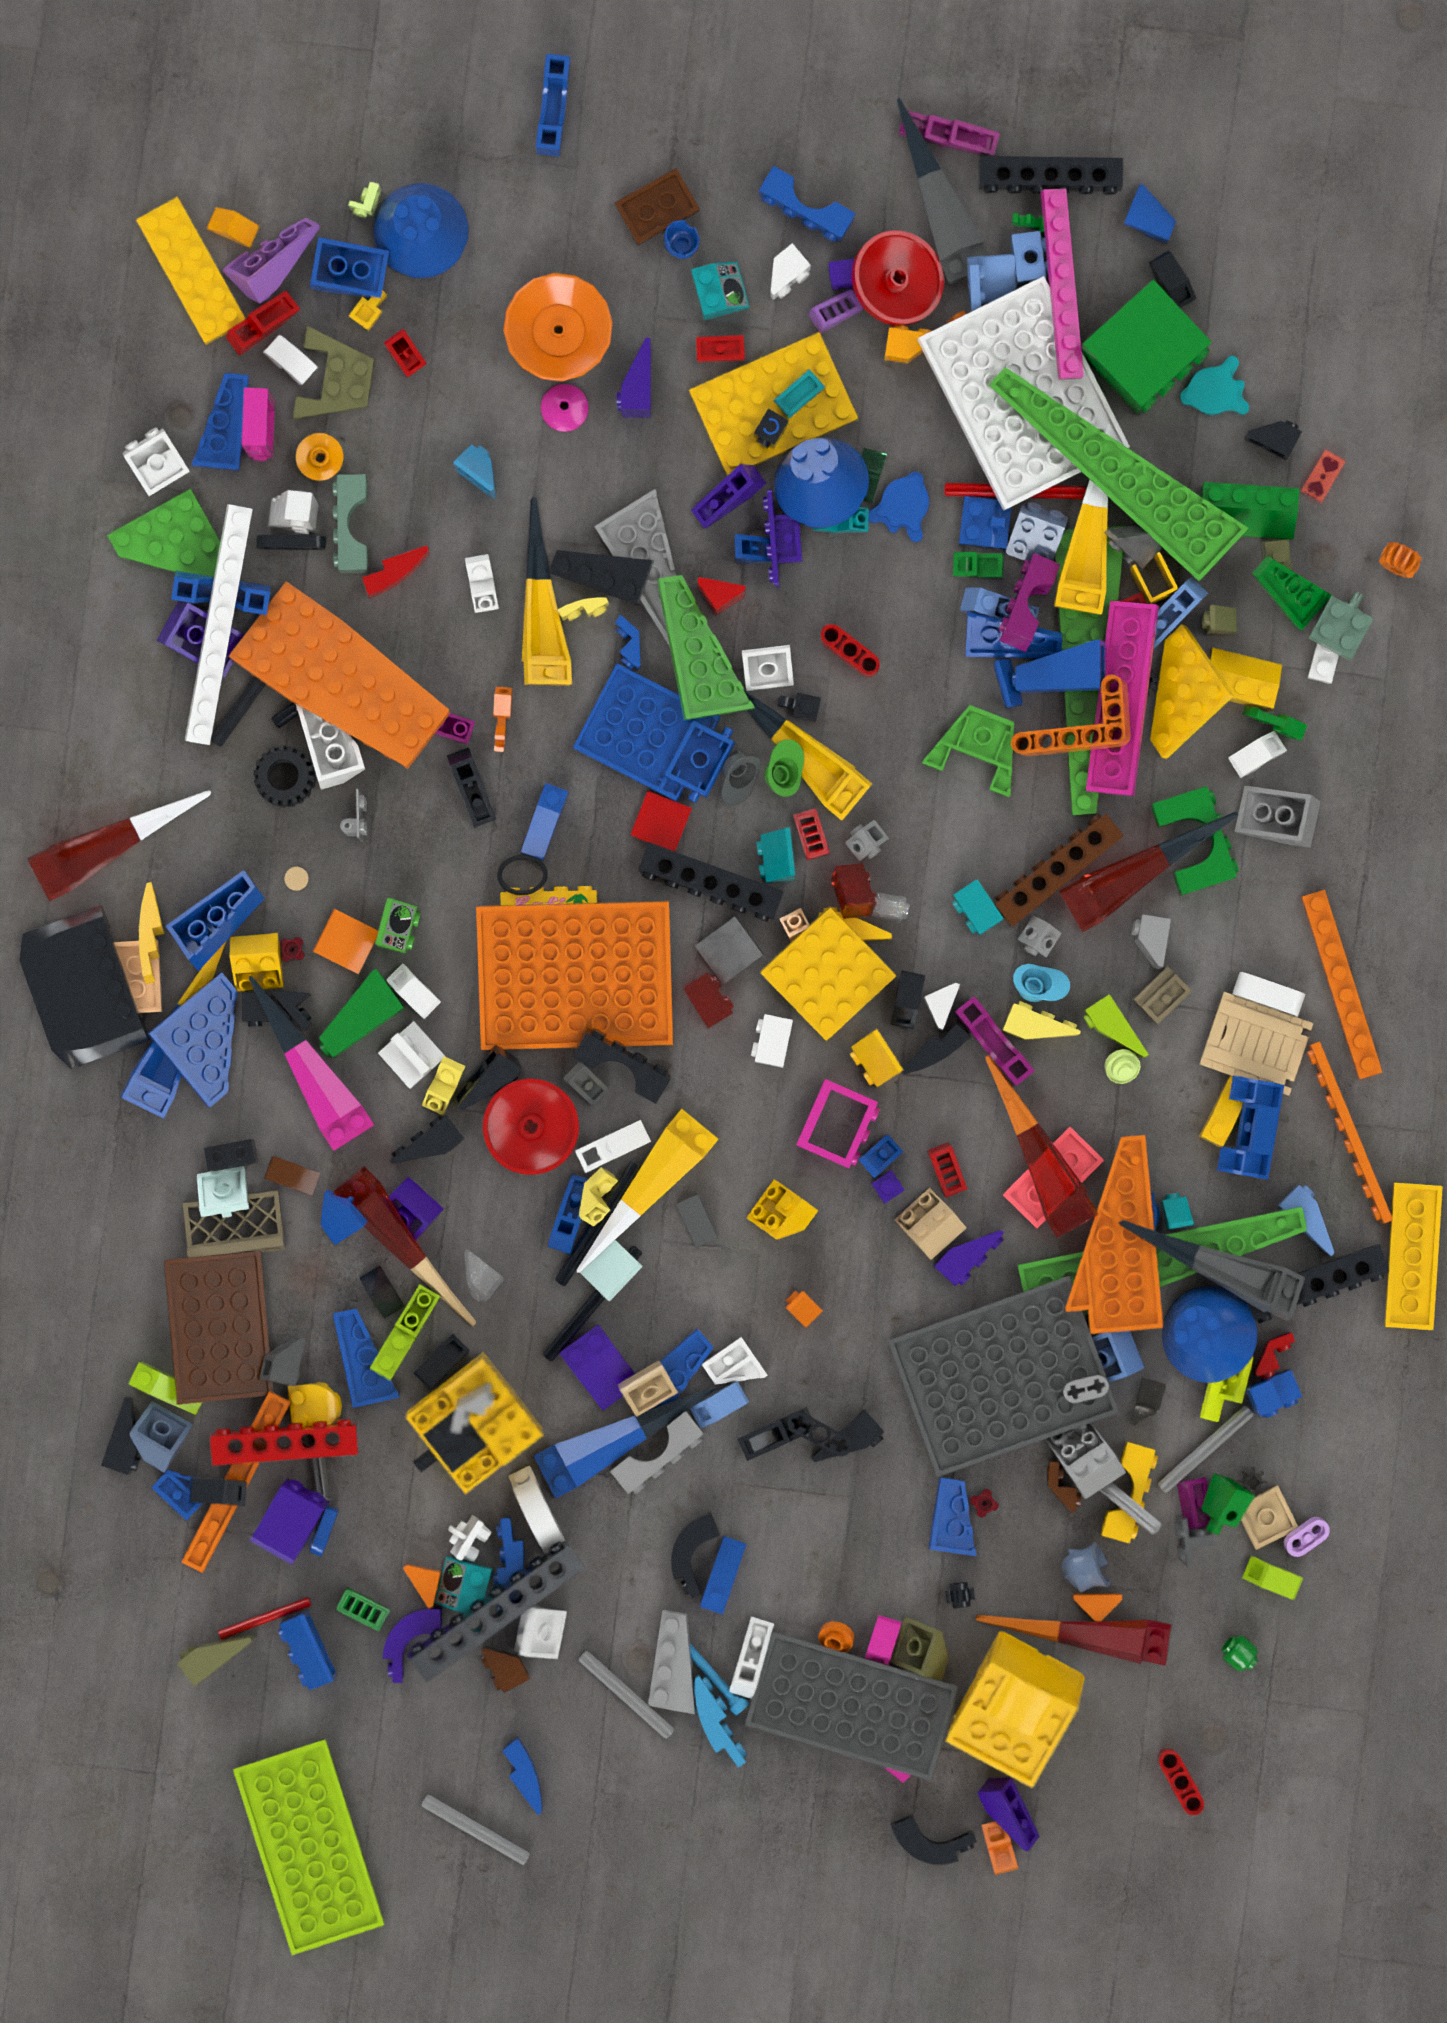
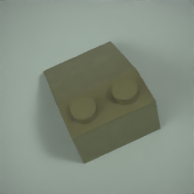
[177,1634,257,1687]

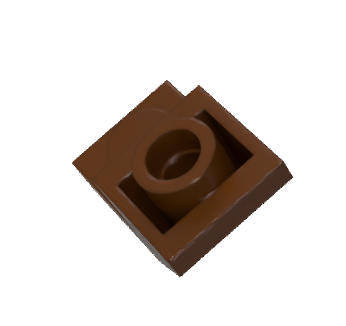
[1047,1461,1081,1512]

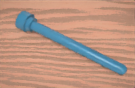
[690,1643,750,1716]

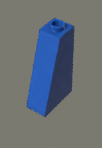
[1012,640,1106,693]

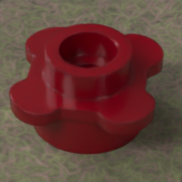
[280,937,305,962]
[970,1489,999,1518]

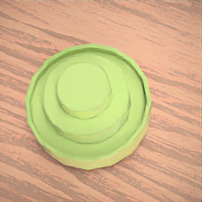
[1104,1049,1141,1084]

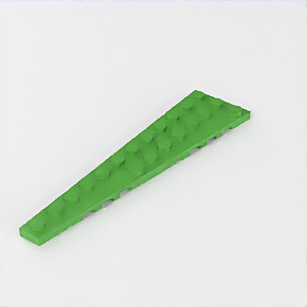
[989,367,1249,581]
[1055,526,1125,816]
[1018,1207,1307,1316]

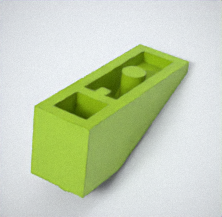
[1083,994,1149,1058]
[128,1361,202,1415]

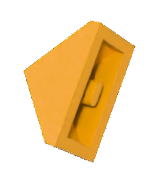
[206,207,260,248]

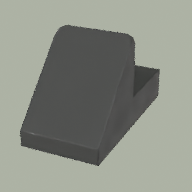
[563,1061,610,1107]

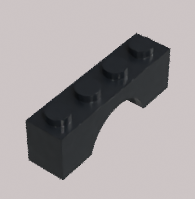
[572,1028,670,1104]

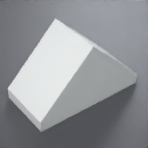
[924,983,960,1030]

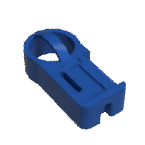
[309,1506,339,1557]

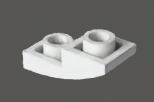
[263,335,318,385]

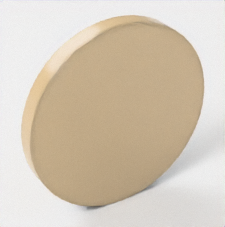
[285,867,309,891]

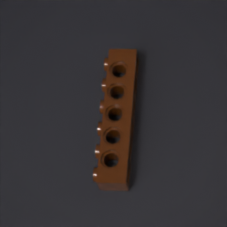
[994,814,1124,928]

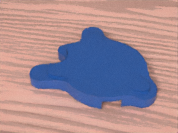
[869,472,929,542]

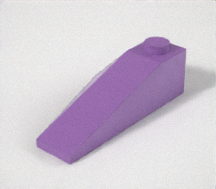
[223,218,320,303]

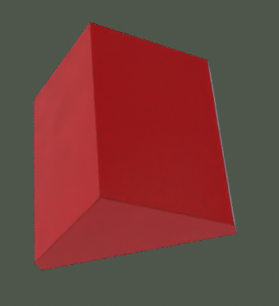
[697,577,745,616]

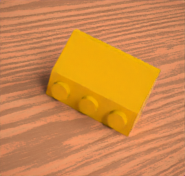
[1210,648,1282,711]

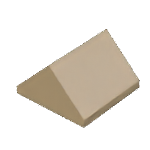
[618,1360,678,1417]

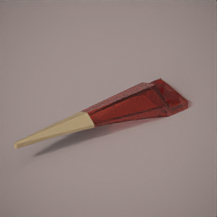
[334,1166,476,1327]

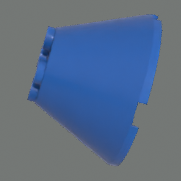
[373,183,469,278]
[774,438,869,528]
[1162,1286,1258,1383]

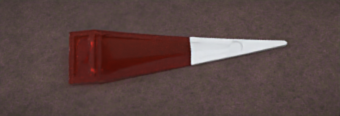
[28,791,211,901]

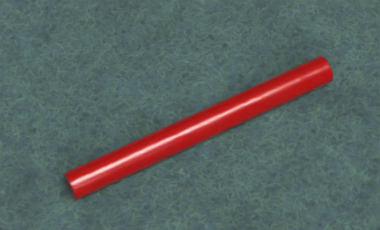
[218,1597,312,1640]

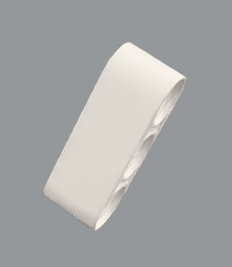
[1232,972,1305,1017]

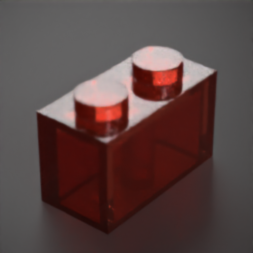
[831,863,877,919]
[683,973,734,1029]

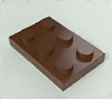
[614,168,700,245]

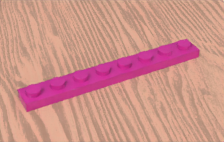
[1041,189,1084,380]

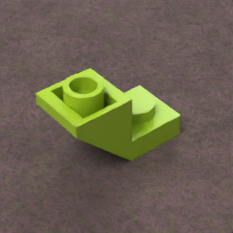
[1242,1556,1303,1600]

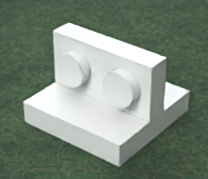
[378,1021,446,1089]
[514,1605,567,1659]

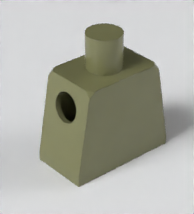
[1260,539,1292,570]

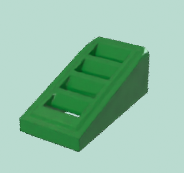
[336,1587,390,1631]

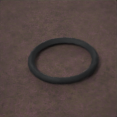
[497,855,548,895]

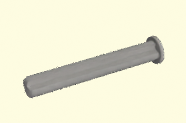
[1099,1482,1162,1534]

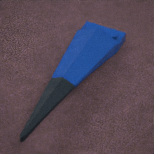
[533,1387,716,1499]

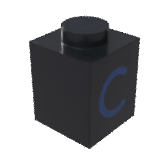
[754,408,789,449]

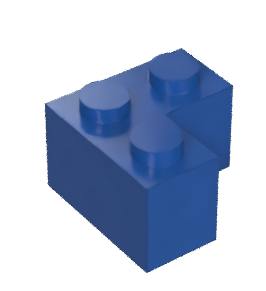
[1245,1369,1302,1418]

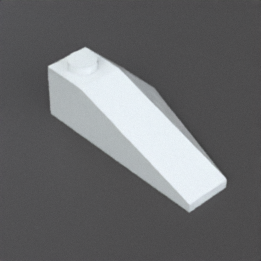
[296,705,365,790]

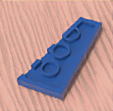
[191,373,250,471]
[965,611,1062,658]

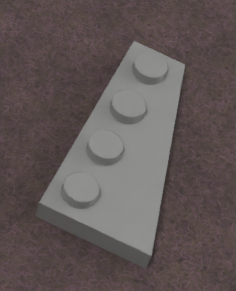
[648,1609,697,1714]

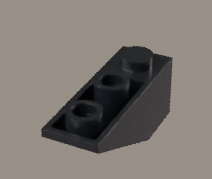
[390,1116,465,1164]

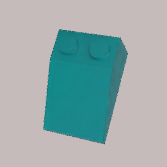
[756,827,795,884]

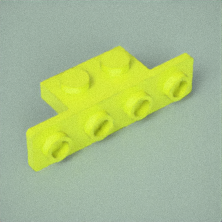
[1200,1357,1254,1422]

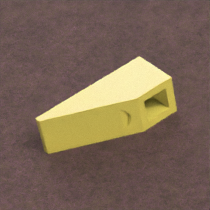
[1002,1001,1081,1040]

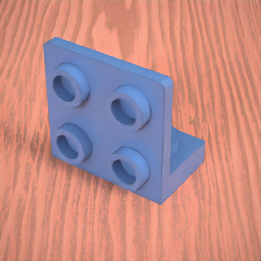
[967,254,1016,311]

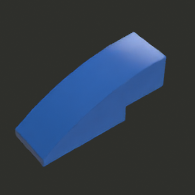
[502,1736,543,1815]

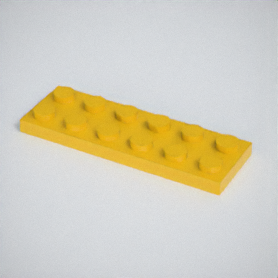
[136,197,245,345]
[1384,1183,1443,1330]

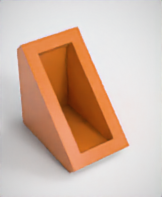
[403,1564,442,1608]
[1072,1593,1122,1622]

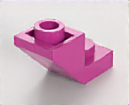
[865,1615,902,1666]

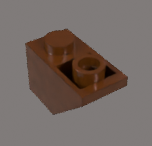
[480,1646,530,1693]

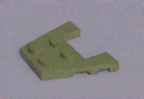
[293,327,375,420]

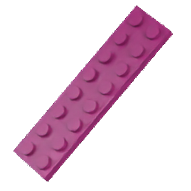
[1086,601,1159,796]

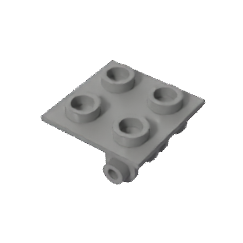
[340,789,367,841]

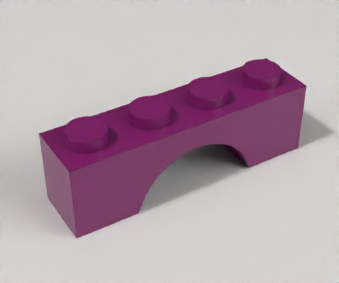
[999,553,1060,652]
[954,996,1035,1087]

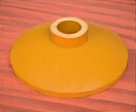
[296,433,344,481]

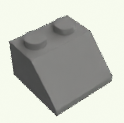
[1131,914,1171,969]

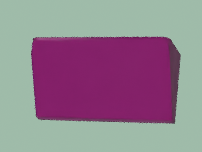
[1177,1477,1211,1529]

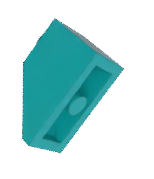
[1160,1192,1194,1229]

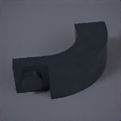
[671,1512,720,1599]
[890,1814,977,1865]

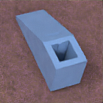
[960,588,1039,619]

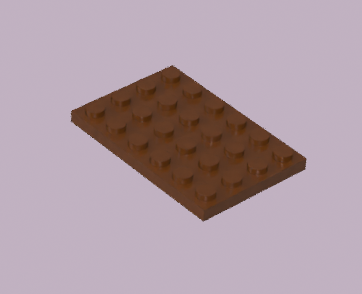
[163,1251,273,1405]

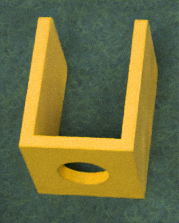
[1129,552,1178,604]

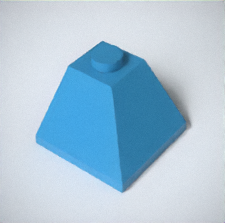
[453,444,497,499]

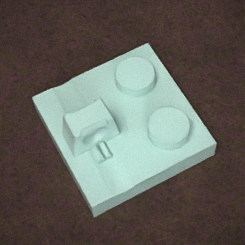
[197,1166,249,1218]

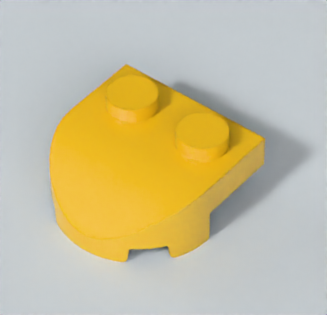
[288,1382,342,1426]

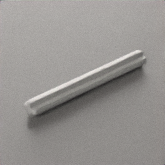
[1158,1406,1253,1493]
[579,1651,674,1739]
[422,1795,530,1865]

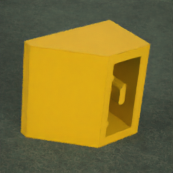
[230,933,284,992]

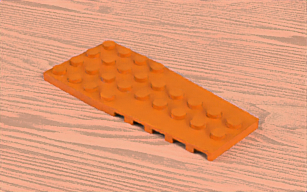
[229,581,450,769]

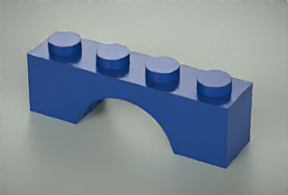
[536,54,571,157]
[759,166,856,243]
[171,571,271,615]

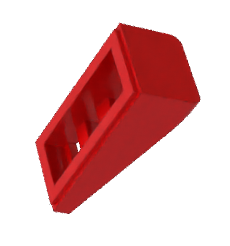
[793,808,830,861]
[927,1142,967,1198]

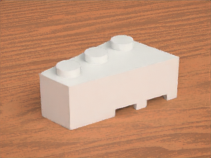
[268,490,319,535]

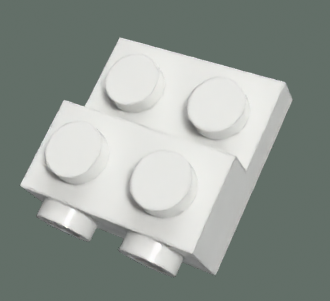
[122,428,190,496]

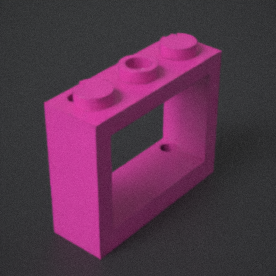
[242,388,275,462]
[796,1079,880,1169]

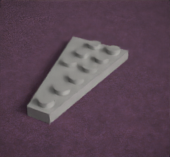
[595,489,676,647]

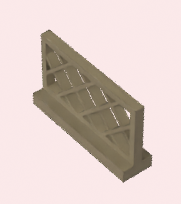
[183,1190,286,1258]

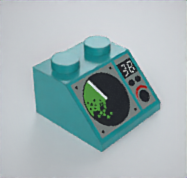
[691,262,750,320]
[435,1556,493,1613]

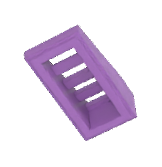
[808,288,863,334]

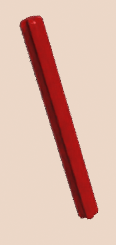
[944,483,1086,499]

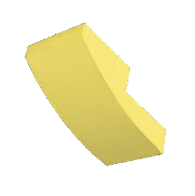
[558,597,609,621]

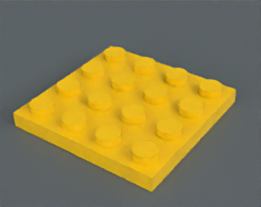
[760,906,896,1041]

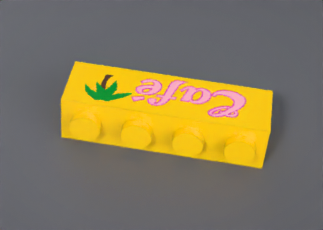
[500,886,597,905]

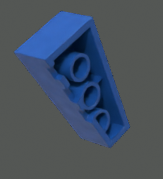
[166,870,265,971]

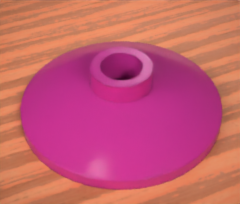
[541,384,588,432]

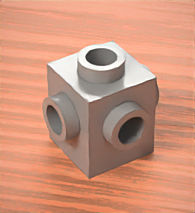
[845,820,889,862]
[1018,916,1062,958]

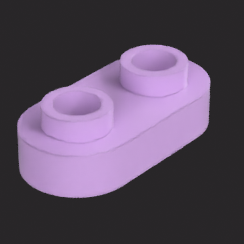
[1284,1517,1330,1557]

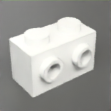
[751,1014,793,1068]

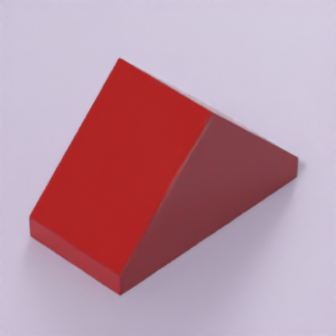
[384,329,427,377]

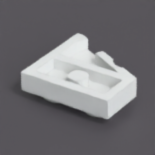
[702,1337,768,1384]

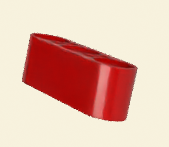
[820,624,880,677]
[1157,1748,1204,1815]

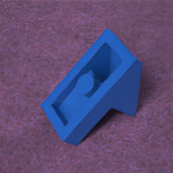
[859,1134,903,1178]

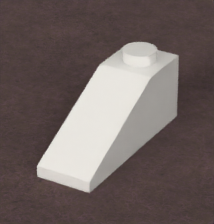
[729,1617,774,1699]

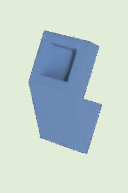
[689,1381,749,1428]

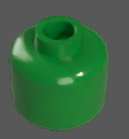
[1221,1635,1258,1672]

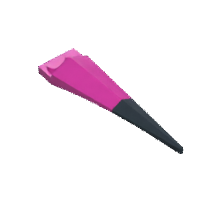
[249,976,374,1151]

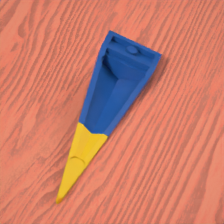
[120,942,226,1119]

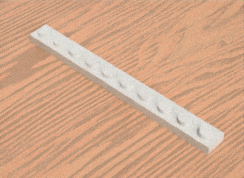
[185,504,252,745]

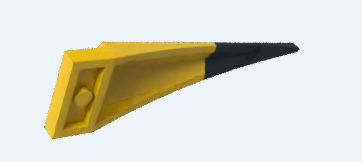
[522,497,572,686]
[743,689,872,821]

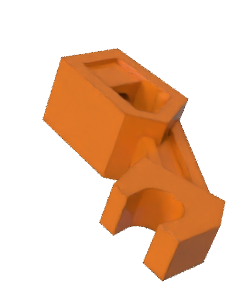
[493,687,513,752]

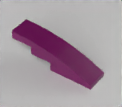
[898,110,1000,156]

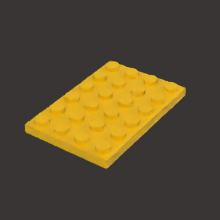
[689,332,858,476]

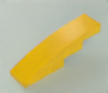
[139,882,164,984]

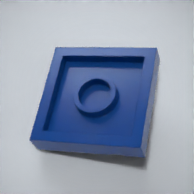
[959,496,1011,550]

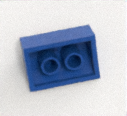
[278,1610,338,1691]

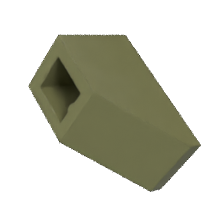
[1201,605,1237,635]

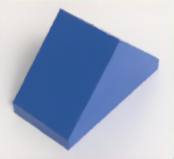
[735,534,772,564]

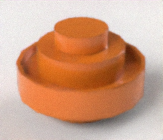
[818,1621,855,1653]

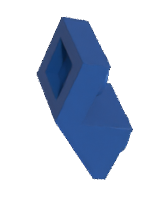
[615,615,641,671]

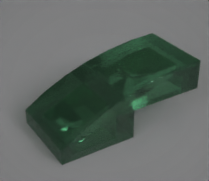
[862,448,887,503]

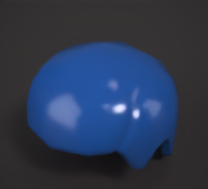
[663,220,700,259]

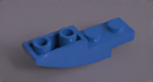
[493,1517,524,1611]

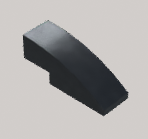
[901,1024,971,1075]
[737,1407,817,1461]

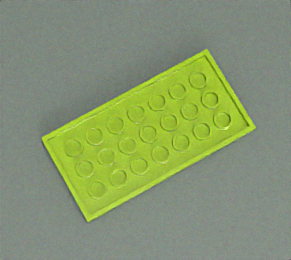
[233,1739,385,1955]

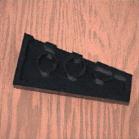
[549,550,654,605]

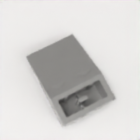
[1045,1422,1126,1499]

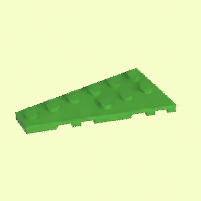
[657,575,755,720]

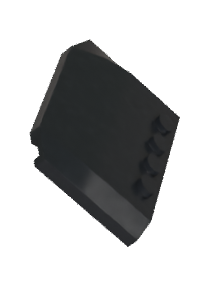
[19,905,150,1069]

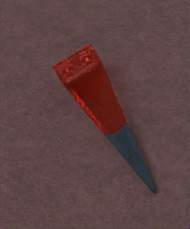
[1059,812,1238,932]

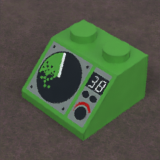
[375,898,421,954]

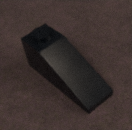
[447,747,496,828]
[452,1045,523,1111]
[101,1396,141,1475]
[811,1409,884,1462]

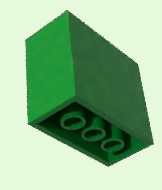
[1081,279,1212,415]

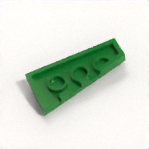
[1252,556,1332,631]

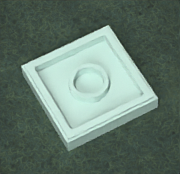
[580,1240,643,1301]

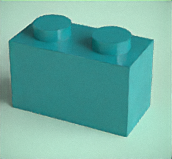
[951,879,1004,936]

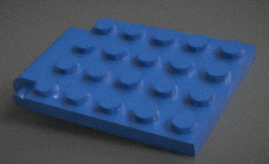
[573,663,735,803]

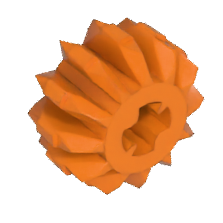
[1379,542,1422,578]

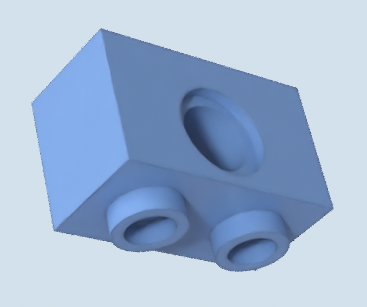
[1010,231,1048,286]

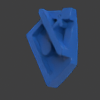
[321,1190,368,1245]

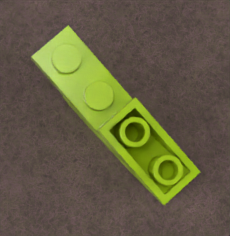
[370,1284,440,1381]

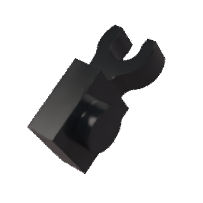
[778,693,821,722]

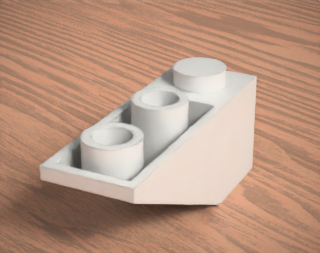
[575,1120,651,1173]

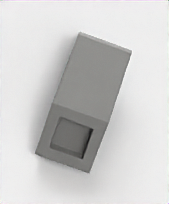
[451,1383,495,1433]

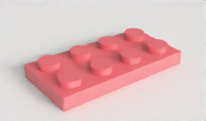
[1003,1127,1104,1229]

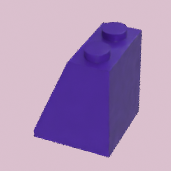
[250,1478,329,1565]

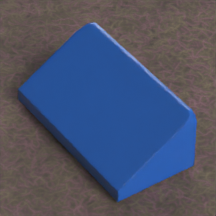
[993,659,1023,709]

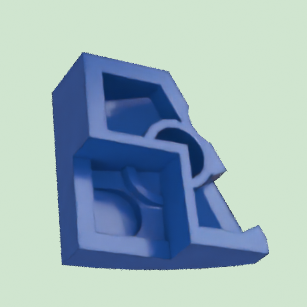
[1124,184,1176,244]

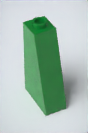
[319,969,405,1058]

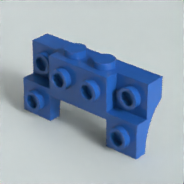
[1217,1076,1284,1180]

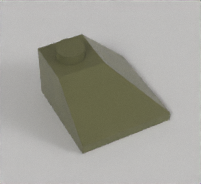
[889,1616,949,1681]

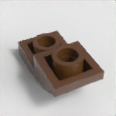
[264,1156,321,1196]

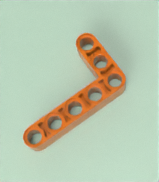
[1011,675,1131,756]

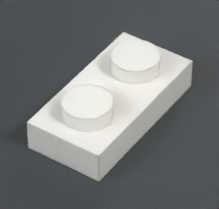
[1307,643,1339,684]

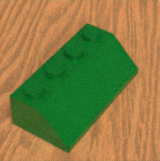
[1200,482,1299,540]

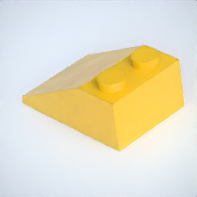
[850,1029,903,1088]

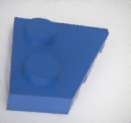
[151,1470,202,1521]

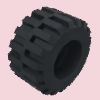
[253,745,316,808]

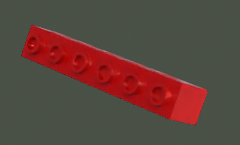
[210,1419,359,1465]

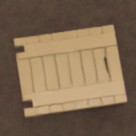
[1199,992,1314,1096]

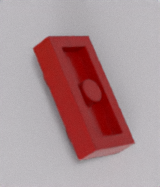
[696,335,745,363]

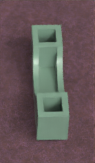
[333,474,369,573]

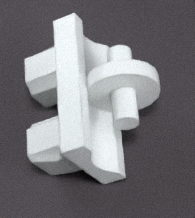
[448,1515,491,1562]

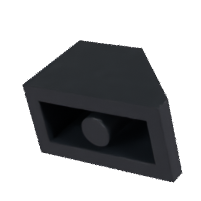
[1244,420,1302,461]

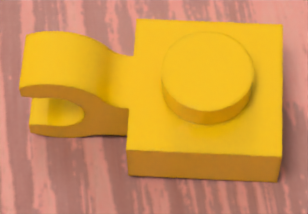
[349,290,387,331]

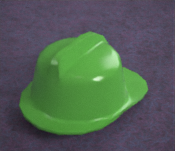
[764,740,804,797]

